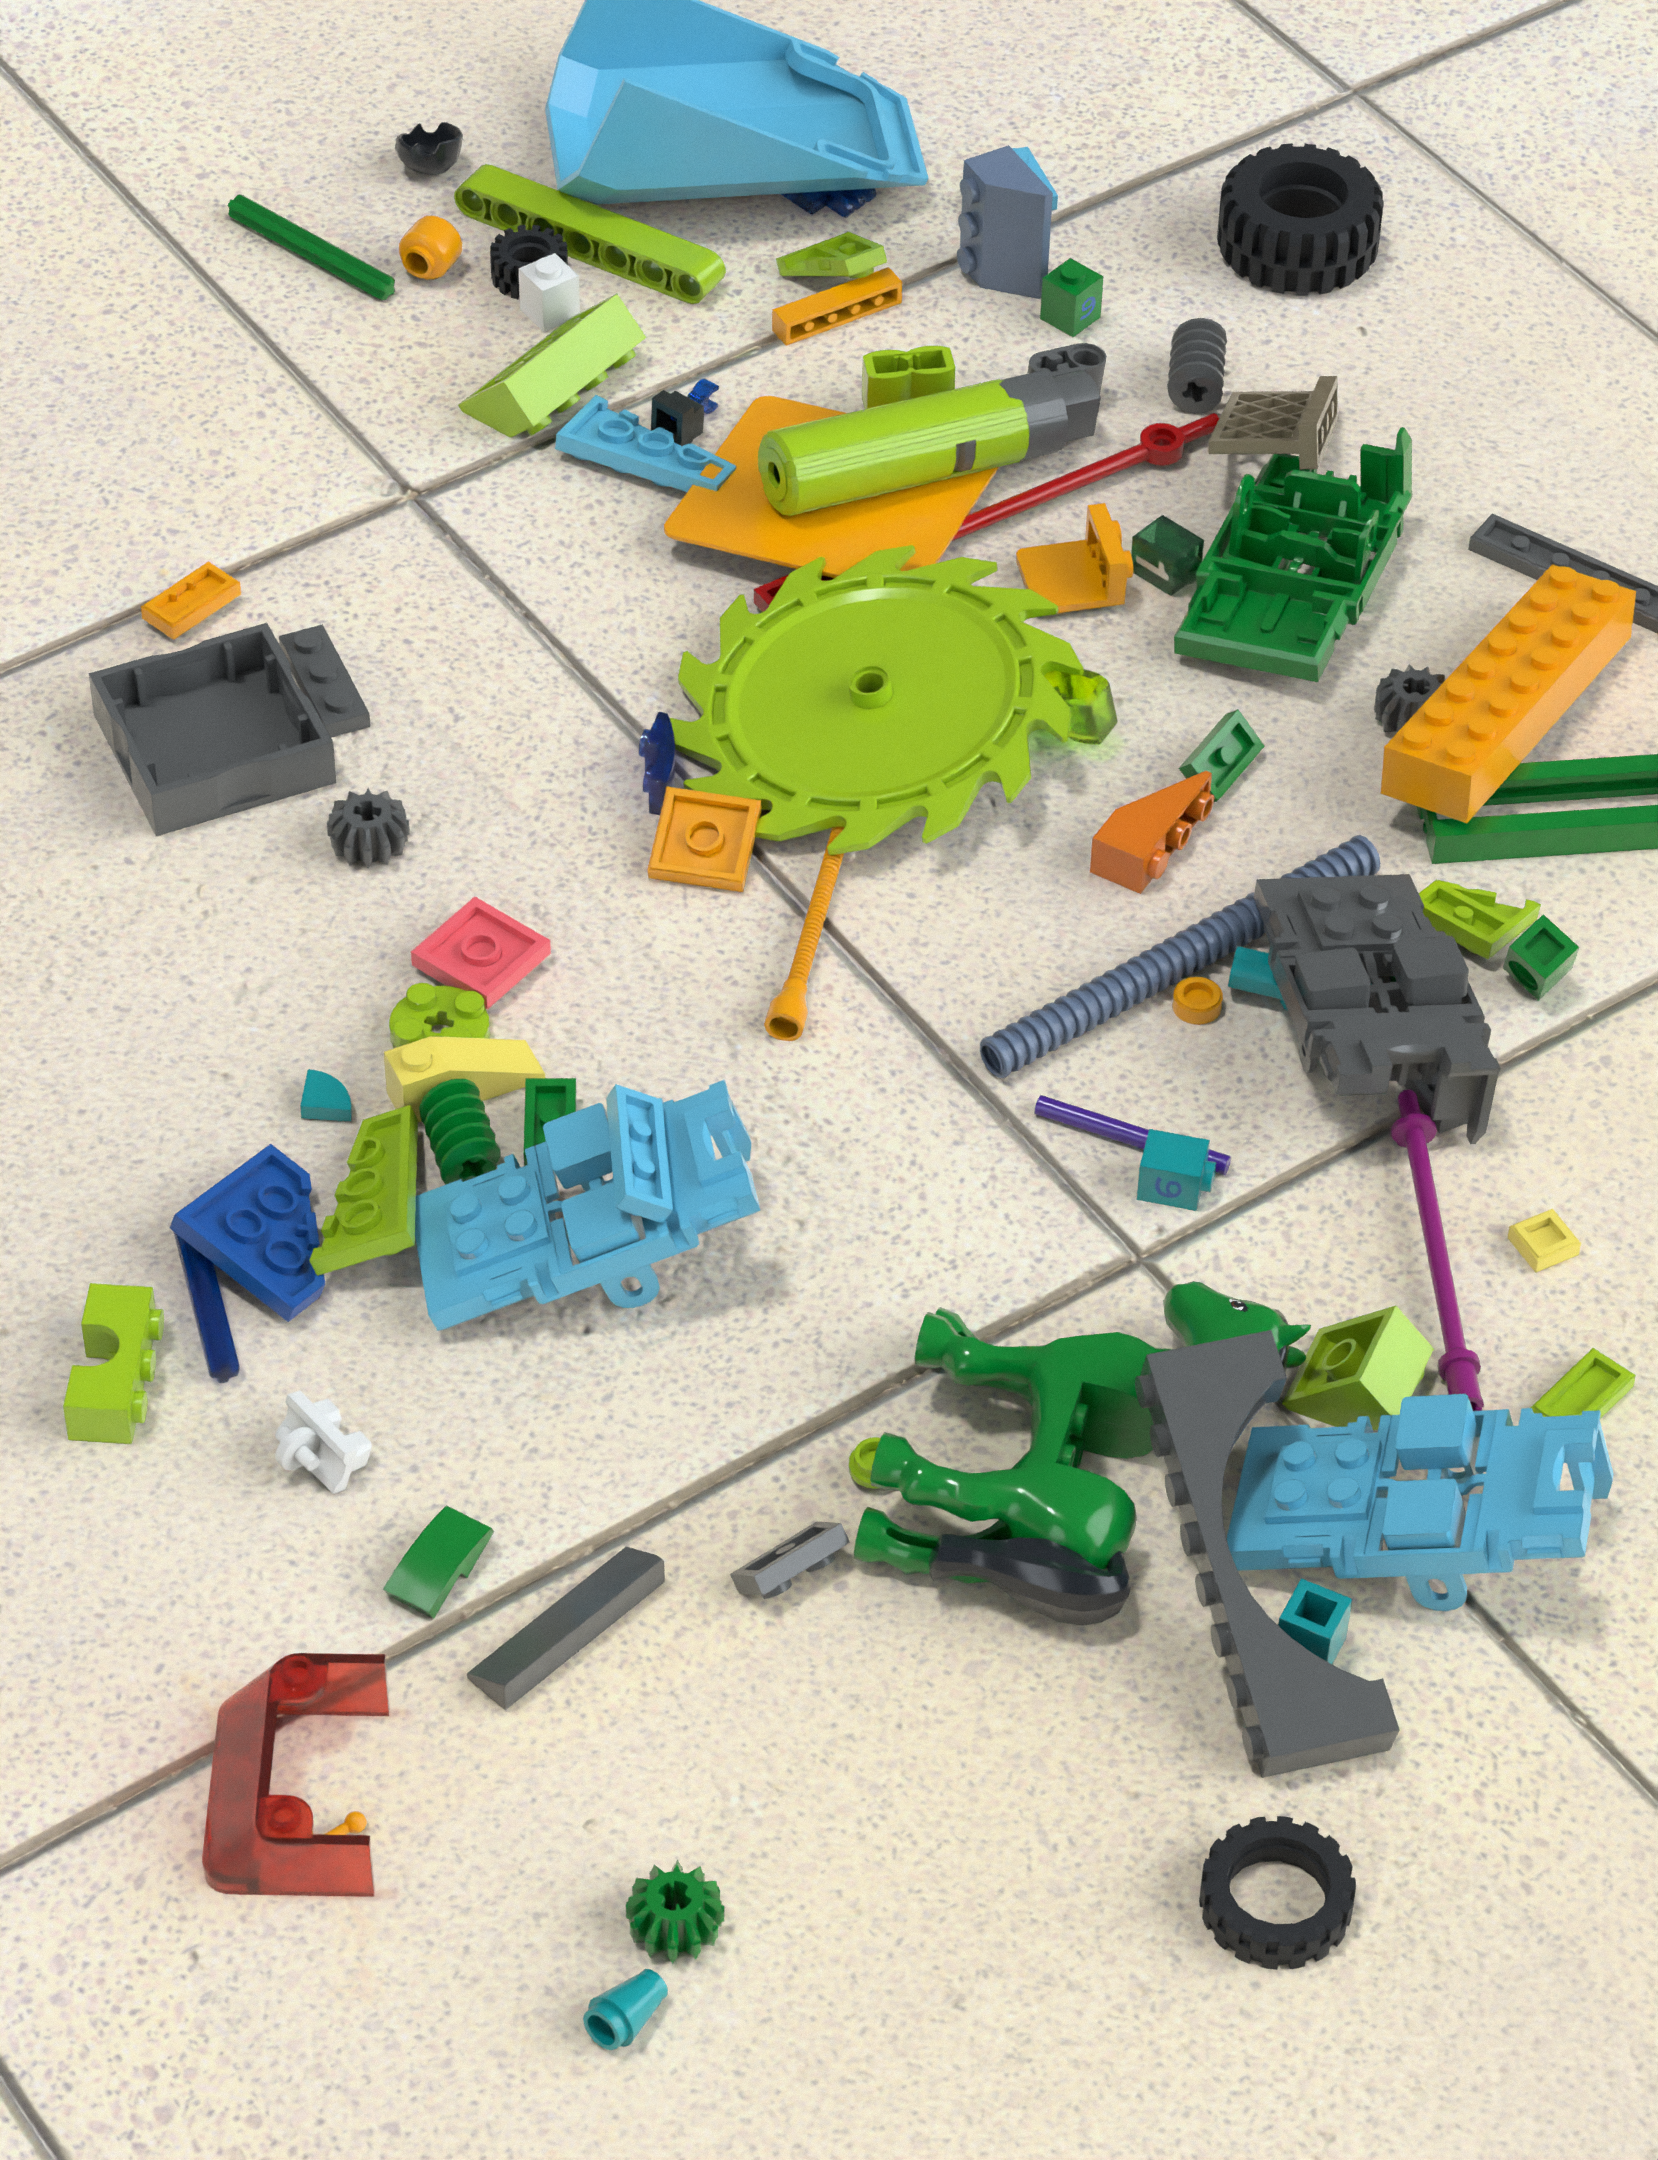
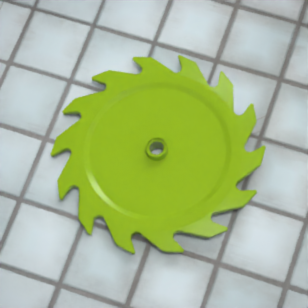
[662,545,1084,855]

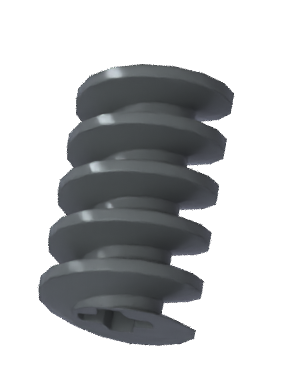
[1167,318,1227,414]

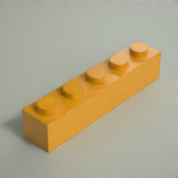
[772,267,902,346]

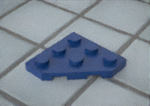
[170,1144,325,1322]

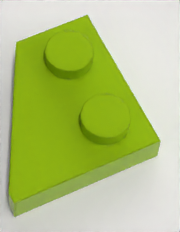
[776,232,887,279]
[1419,879,1541,960]

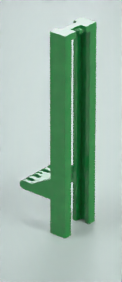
[1416,754,1658,864]

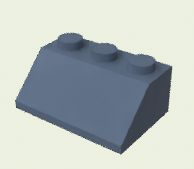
[957,145,1053,299]

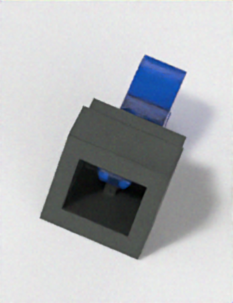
[651,378,719,446]

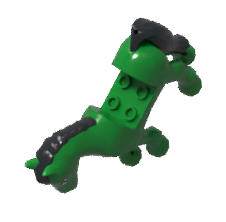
[854,1281,1311,1626]

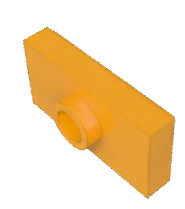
[141,561,241,640]

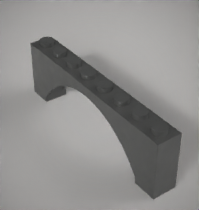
[1135,1330,1400,1778]

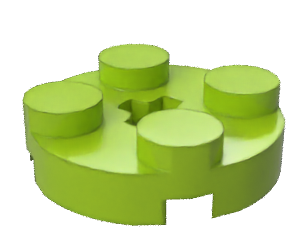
[389,983,490,1048]

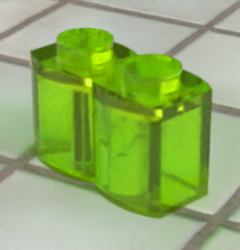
[1044,669,1118,745]

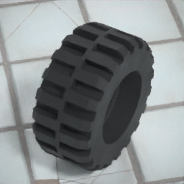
[1217,143,1384,296]

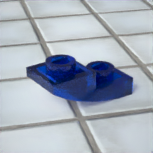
[639,712,675,815]

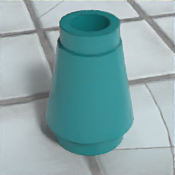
[583,1969,668,2050]

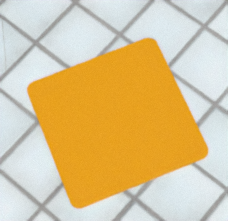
[664,396,999,578]

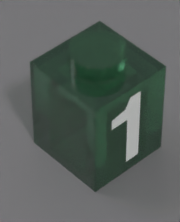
[1131,515,1204,596]

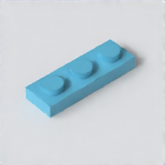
[606,1084,673,1224]

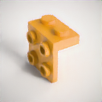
[1016,503,1133,614]

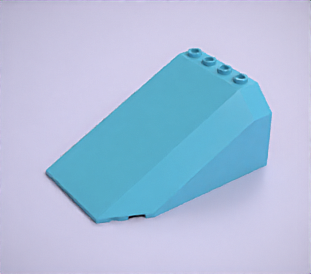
[545,0,929,205]

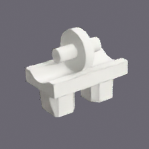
[275,1391,372,1494]

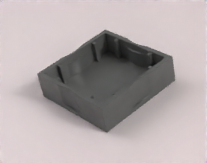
[88,623,336,836]

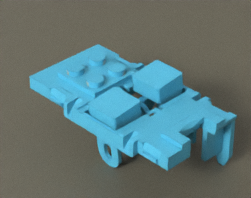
[415,1080,760,1331]
[1227,1394,1614,1611]

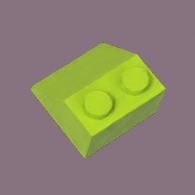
[1282,1305,1434,1431]

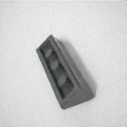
[467,1546,665,1710]

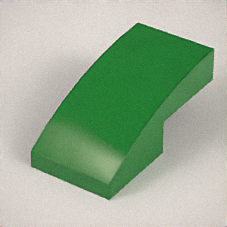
[383,1505,494,1619]

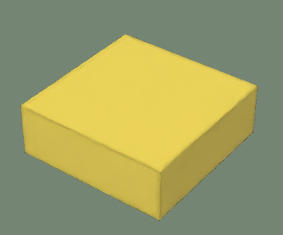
[1507,1208,1581,1273]

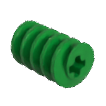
[419,1079,501,1185]

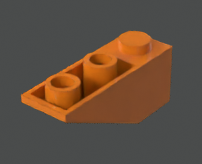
[1090,771,1214,894]

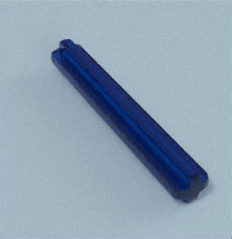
[173,1232,240,1383]

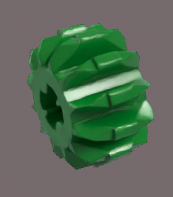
[626,1860,725,1964]

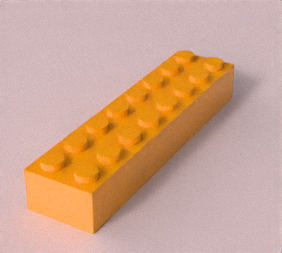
[1380,564,1636,823]

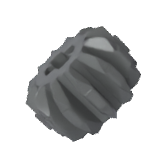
[1374,664,1445,732]
[327,787,410,869]

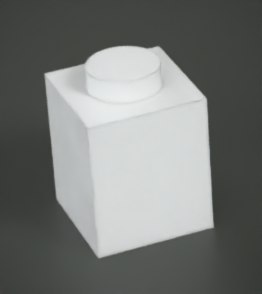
[519,253,580,332]

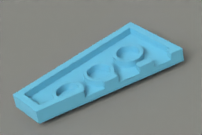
[555,395,736,492]

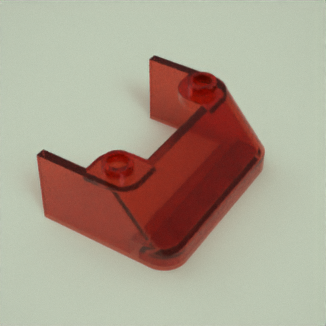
[202,1653,390,1897]

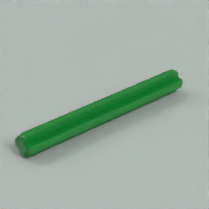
[227,194,395,300]

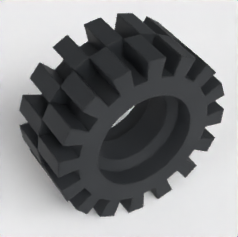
[490,225,568,300]

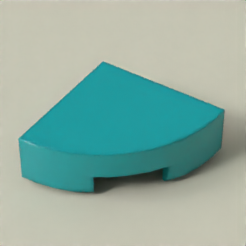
[300,1069,352,1122]

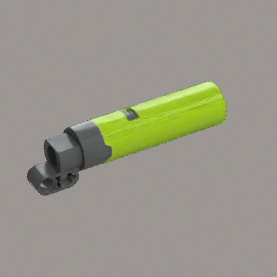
[758,343,1107,516]

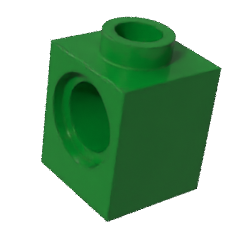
[1503,914,1579,1001]

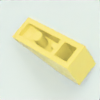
[384,1036,545,1123]

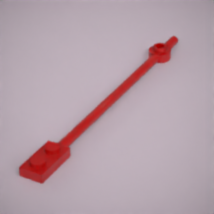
[754,413,1219,612]

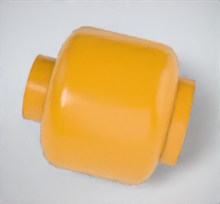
[399,216,462,280]

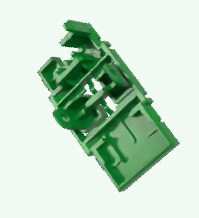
[1174,427,1413,682]

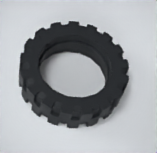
[1199,1816,1356,1970]

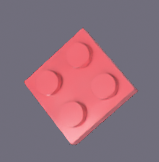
[411,897,551,1010]

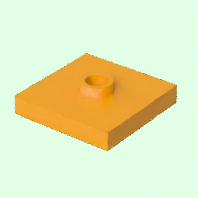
[647,786,762,892]

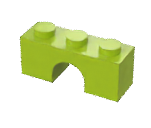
[63,1283,164,1444]

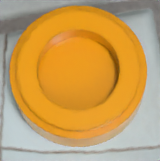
[1172,977,1223,1025]

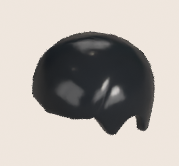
[395,122,463,175]

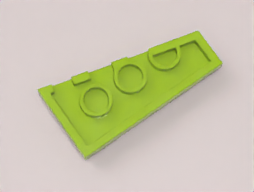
[309,1105,418,1276]

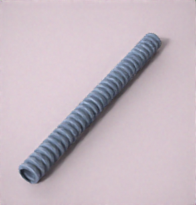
[980,835,1381,1078]

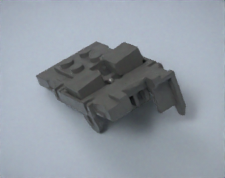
[1253,874,1501,1144]

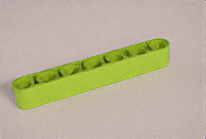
[454,164,726,304]

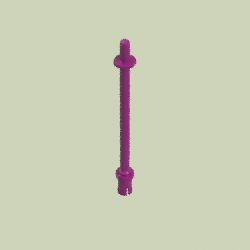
[1391,1089,1484,1411]

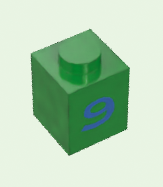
[1040,258,1104,337]

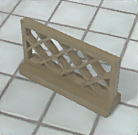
[1208,376,1339,469]

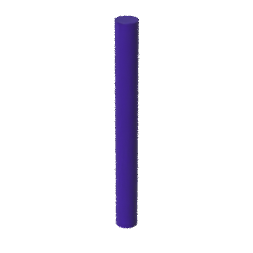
[1034,1095,1231,1175]

